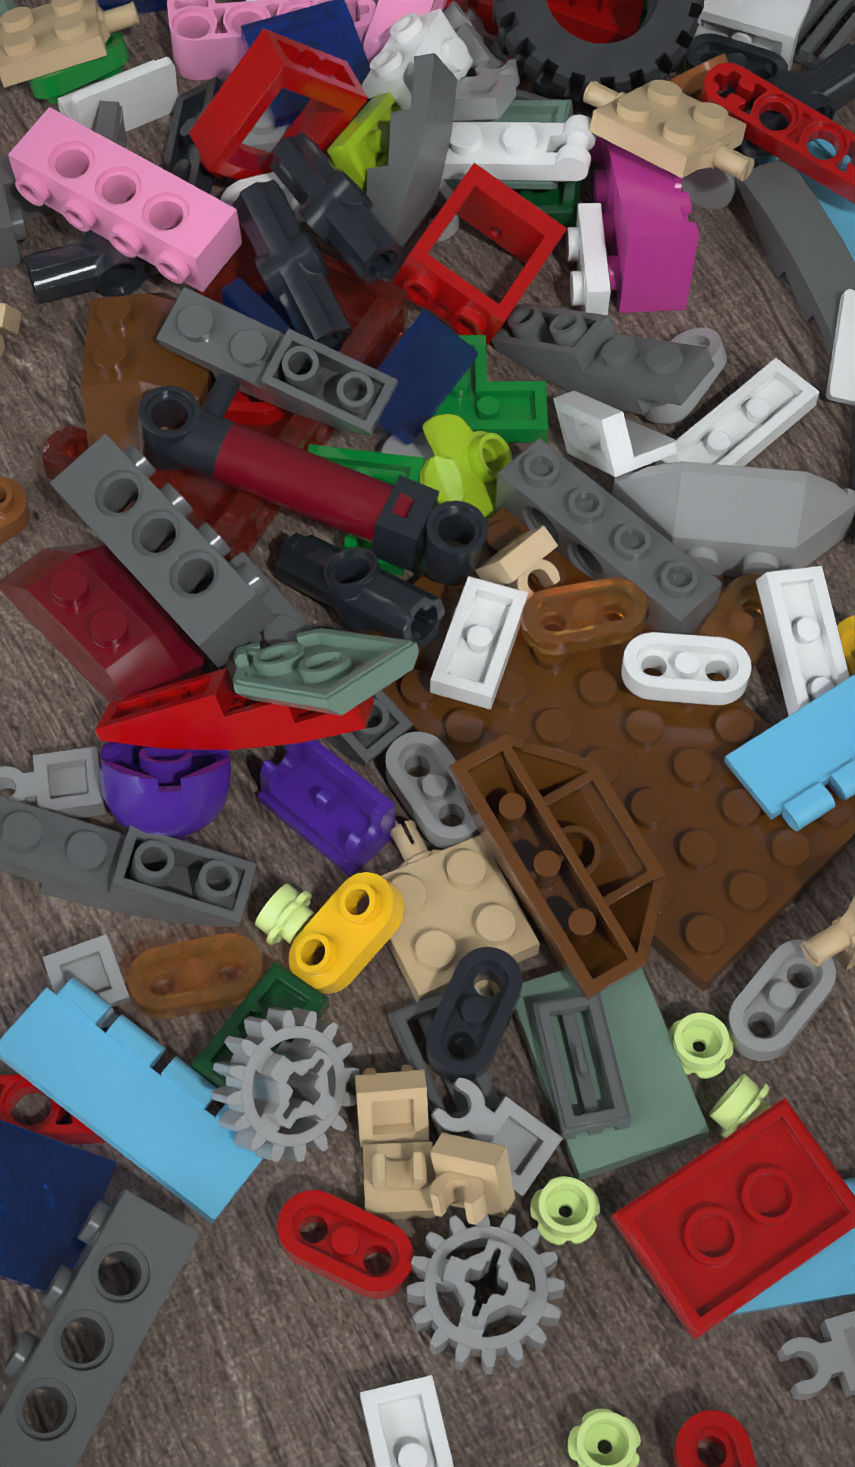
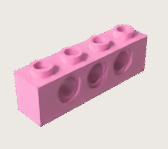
[8,107,242,292]

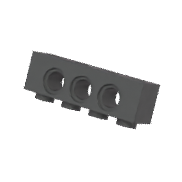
[50,433,276,669]
[495,438,722,636]
[0,1189,200,1467]

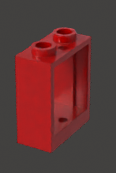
[189,28,368,180]
[391,162,567,347]

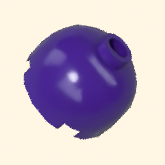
[99,742,231,841]

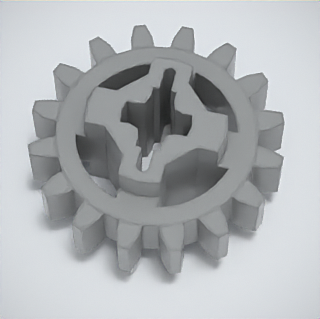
[211,1007,360,1162]
[407,1213,565,1375]

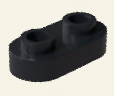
[682,33,788,103]
[426,947,523,1081]

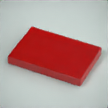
[610,1098,855,1340]

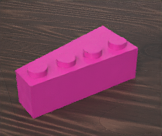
[588,136,699,313]

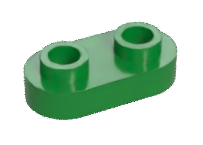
[28,31,130,104]

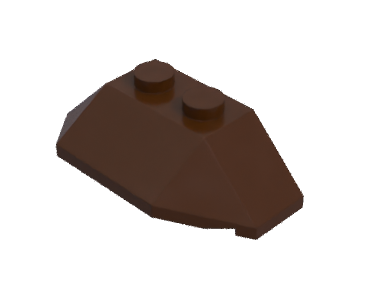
[81,292,212,471]
[449,733,667,1000]

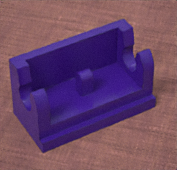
[257,740,395,877]

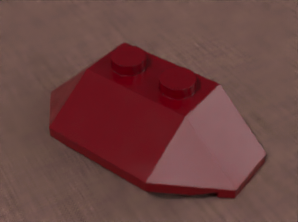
[0,542,206,703]

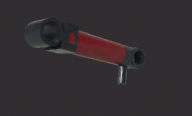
[138,374,488,585]

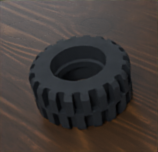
[492,0,704,113]

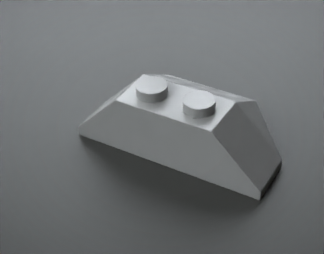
[612,461,855,582]

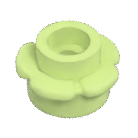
[255,883,315,945]
[668,1013,733,1079]
[709,1074,772,1138]
[530,1176,600,1245]
[568,1409,641,1467]

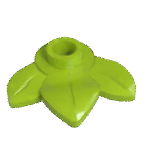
[420,414,513,521]

